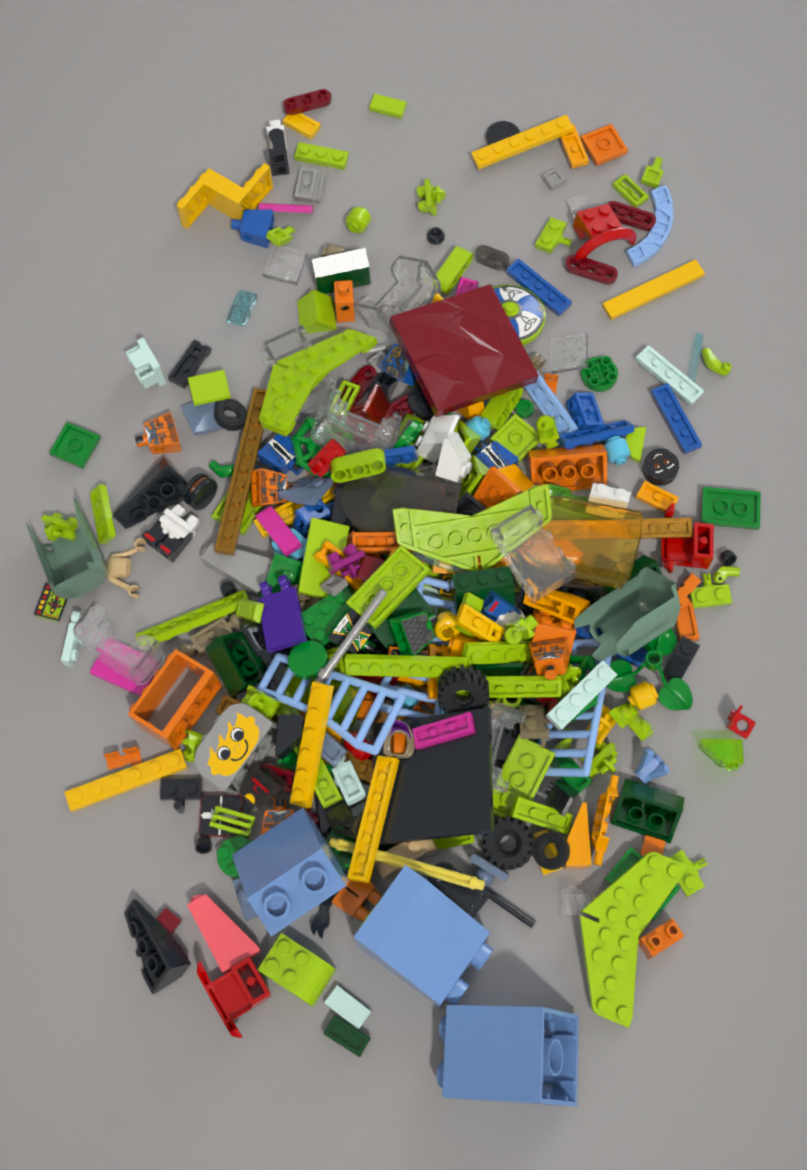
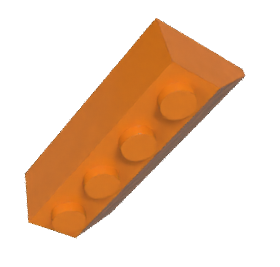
[528,444,607,490]

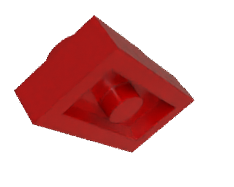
[308,438,347,477]

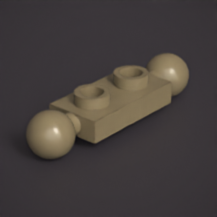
[179,613,242,658]

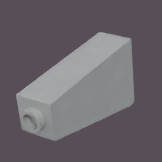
[201,542,272,597]

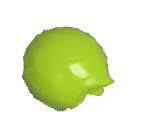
[182,729,204,763]

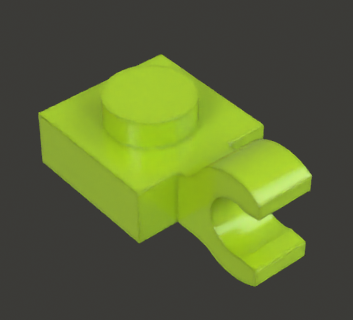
[641,157,664,188]
[266,226,296,247]

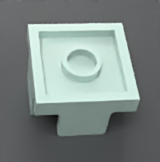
[125,338,166,389]

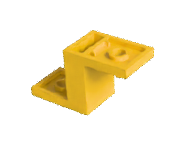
[176,163,273,229]

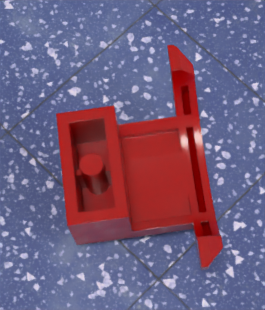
[572,203,637,260]
[661,503,714,574]
[196,956,271,1038]

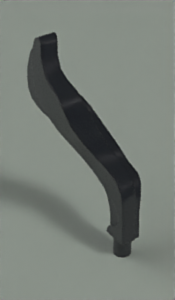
[311,895,334,939]

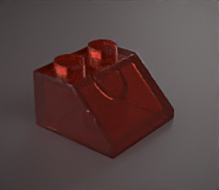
[352,384,390,441]

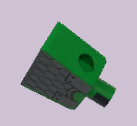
[389,611,438,656]

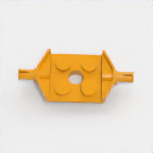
[590,775,619,866]

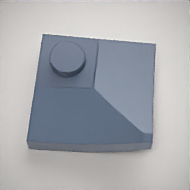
[181,401,226,436]
[278,477,334,506]

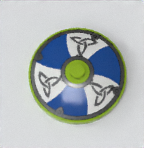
[493,285,546,345]

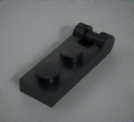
[168,340,212,389]

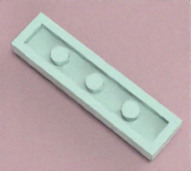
[636,345,704,406]
[546,660,617,731]

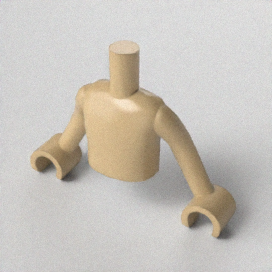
[105,538,147,600]

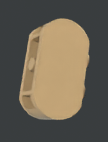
[374,839,437,880]

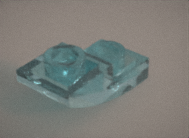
[227,290,257,326]

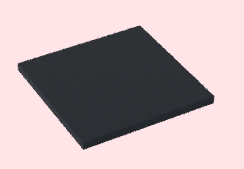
[373,708,494,845]

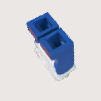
[481,590,526,640]

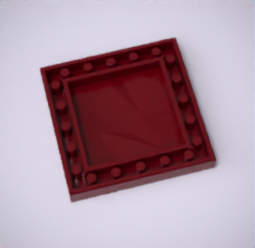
[389,284,539,417]

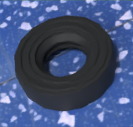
[214,399,247,431]
[533,832,570,870]

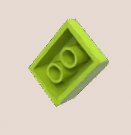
[258,933,336,1007]

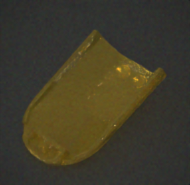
[517,496,643,589]

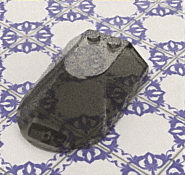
[341,465,463,532]

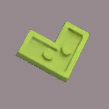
[609,702,654,741]

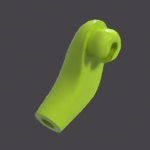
[701,348,732,376]

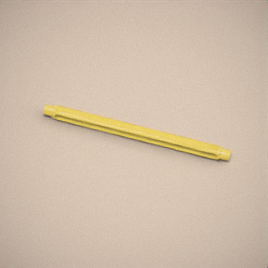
[329,838,485,890]

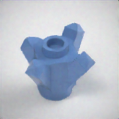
[634,749,669,784]

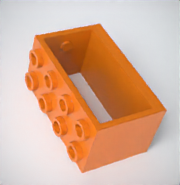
[128,649,223,750]

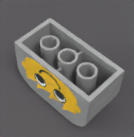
[195,703,278,796]

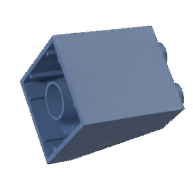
[232,807,349,936]
[353,865,494,1008]
[437,1005,579,1107]

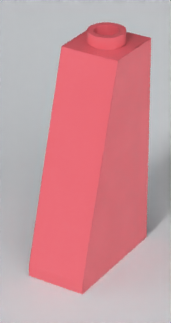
[187,894,262,974]

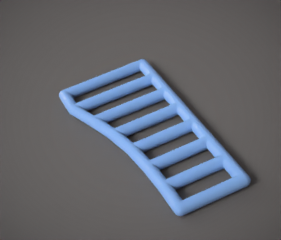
[379,576,456,719]
[536,639,612,777]
[257,653,406,755]

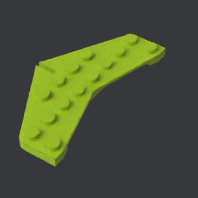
[259,329,378,436]
[392,484,552,571]
[578,852,686,1028]

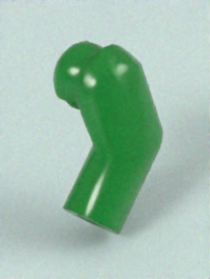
[208,460,235,478]

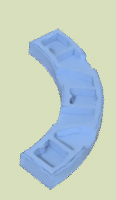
[625,185,673,268]

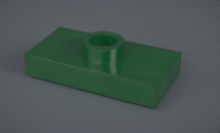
[323,1015,371,1057]

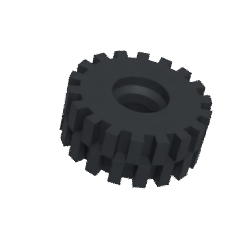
[437,665,489,713]
[481,817,534,870]

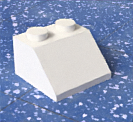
[415,415,460,464]
[435,432,472,482]
[585,483,631,519]

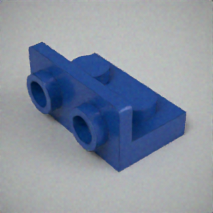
[566,392,604,431]

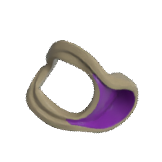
[383,719,415,758]

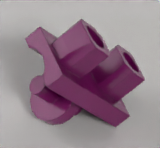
[327,543,365,579]

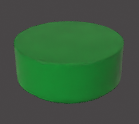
[515,399,534,419]

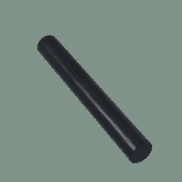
[484,887,536,928]

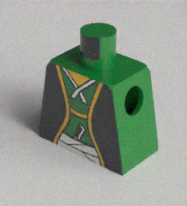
[324,608,376,654]

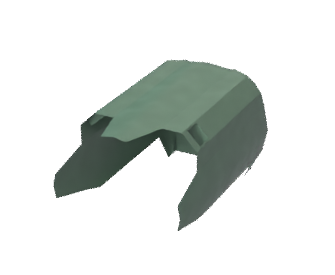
[25,497,109,599]
[574,567,680,660]

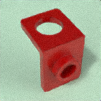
[726,705,756,739]

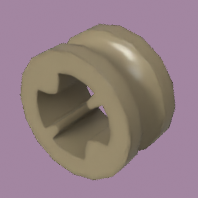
[531,354,546,371]

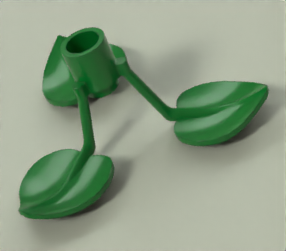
[606,628,693,711]

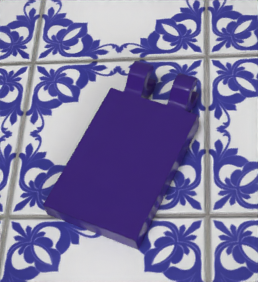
[258,575,307,653]

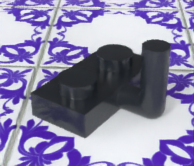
[160,778,203,814]

